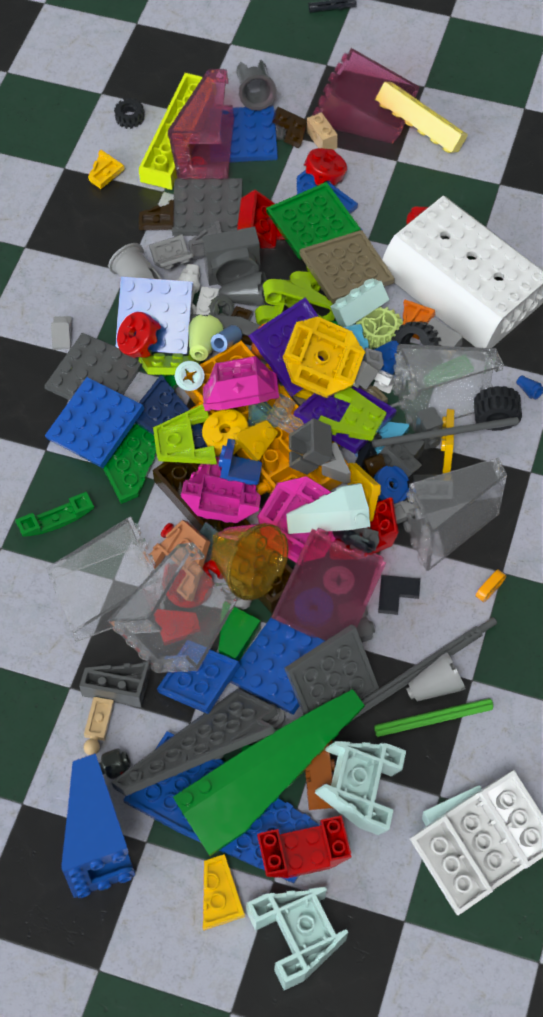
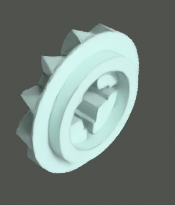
[174,361,204,391]

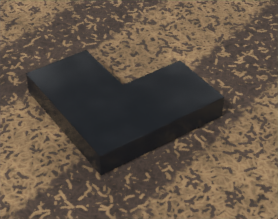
[378,575,421,615]

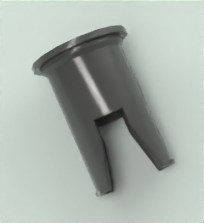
[236,60,277,110]

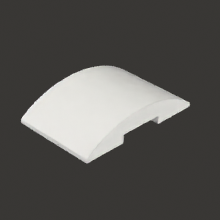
[410,770,543,915]

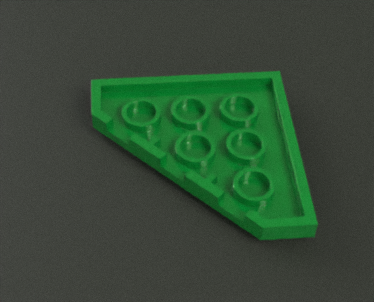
[103,424,157,504]

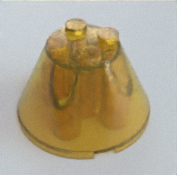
[211,523,288,600]

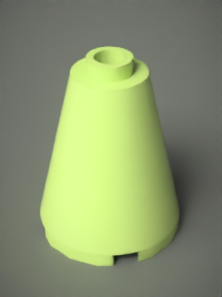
[188,315,223,361]

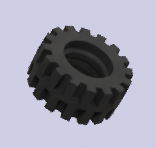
[114,98,145,129]

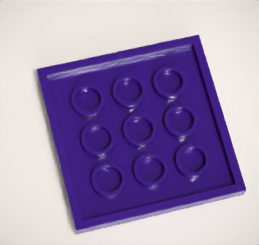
[249,297,324,397]
[293,385,397,454]

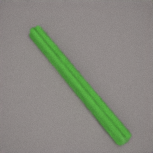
[374,698,494,737]

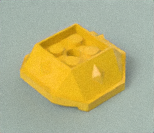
[283,316,365,398]

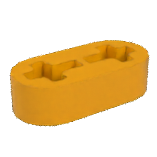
[476,569,506,603]

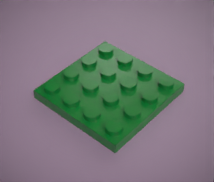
[266,182,361,260]

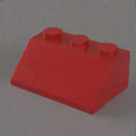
[237,190,277,248]

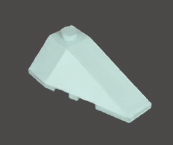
[286,483,370,534]

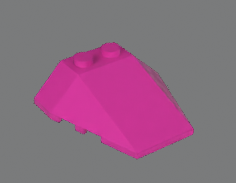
[181,457,261,523]

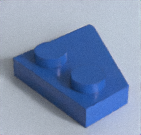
[374,341,404,375]

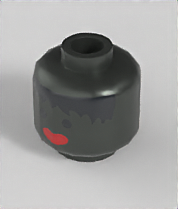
[99,748,131,779]

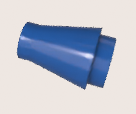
[516,375,543,400]

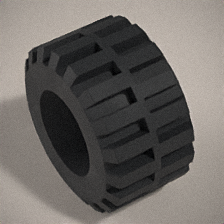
[391,321,441,368]
[474,386,522,431]

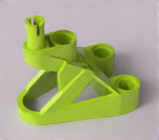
[255,266,335,325]

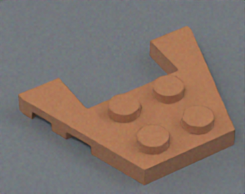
[142,520,210,601]

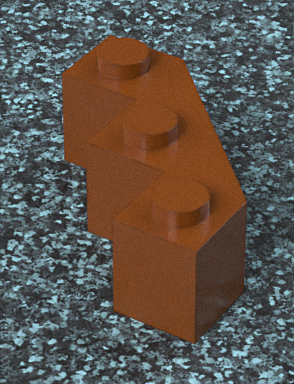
[305,740,335,810]

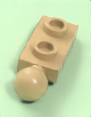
[83,697,114,755]

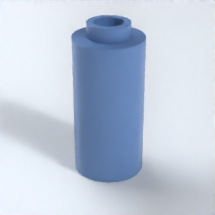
[211,325,242,352]

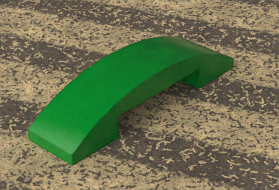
[15,492,94,537]

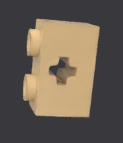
[307,112,337,150]

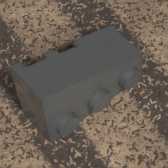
[80,661,151,708]

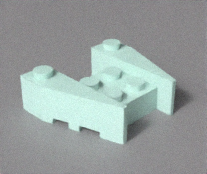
[315,741,406,835]
[246,887,348,990]

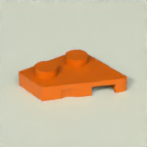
[402,299,436,339]

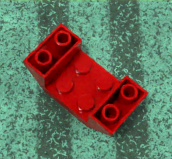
[329,497,399,560]
[257,815,352,878]

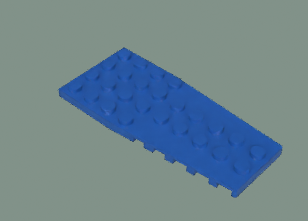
[123,731,320,884]

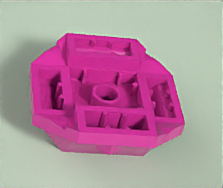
[203,356,279,411]
[257,476,340,564]

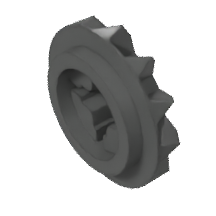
[208,295,234,316]

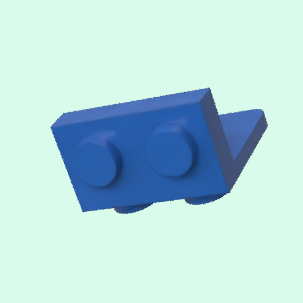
[218,439,262,485]

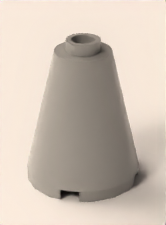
[406,653,465,701]

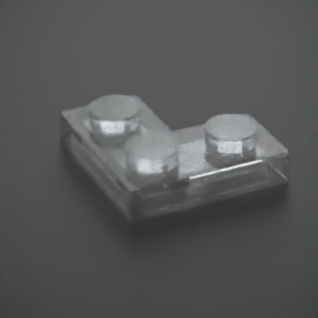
[266,393,305,434]

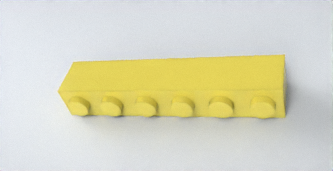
[375,82,468,153]

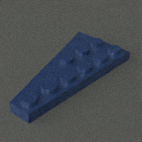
[135,375,221,465]

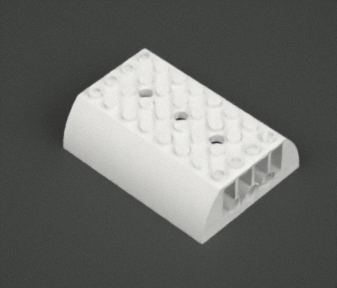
[382,196,543,354]

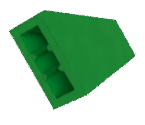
[218,603,261,662]

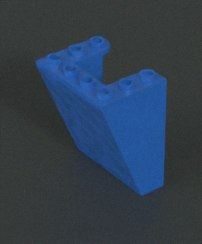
[62,753,135,898]

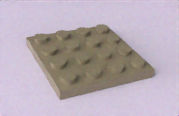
[299,230,395,303]

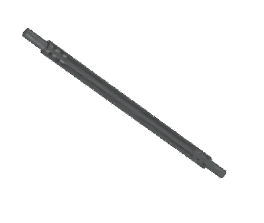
[353,617,497,720]

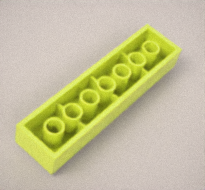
[139,73,217,190]

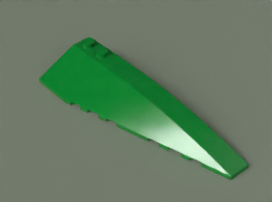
[173,689,365,856]

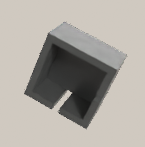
[289,418,332,474]

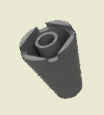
[219,271,268,306]

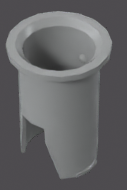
[108,243,161,279]

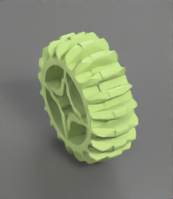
[356,306,403,349]

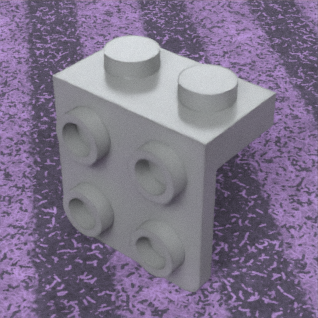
[149,234,194,269]

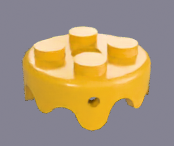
[202,409,249,456]

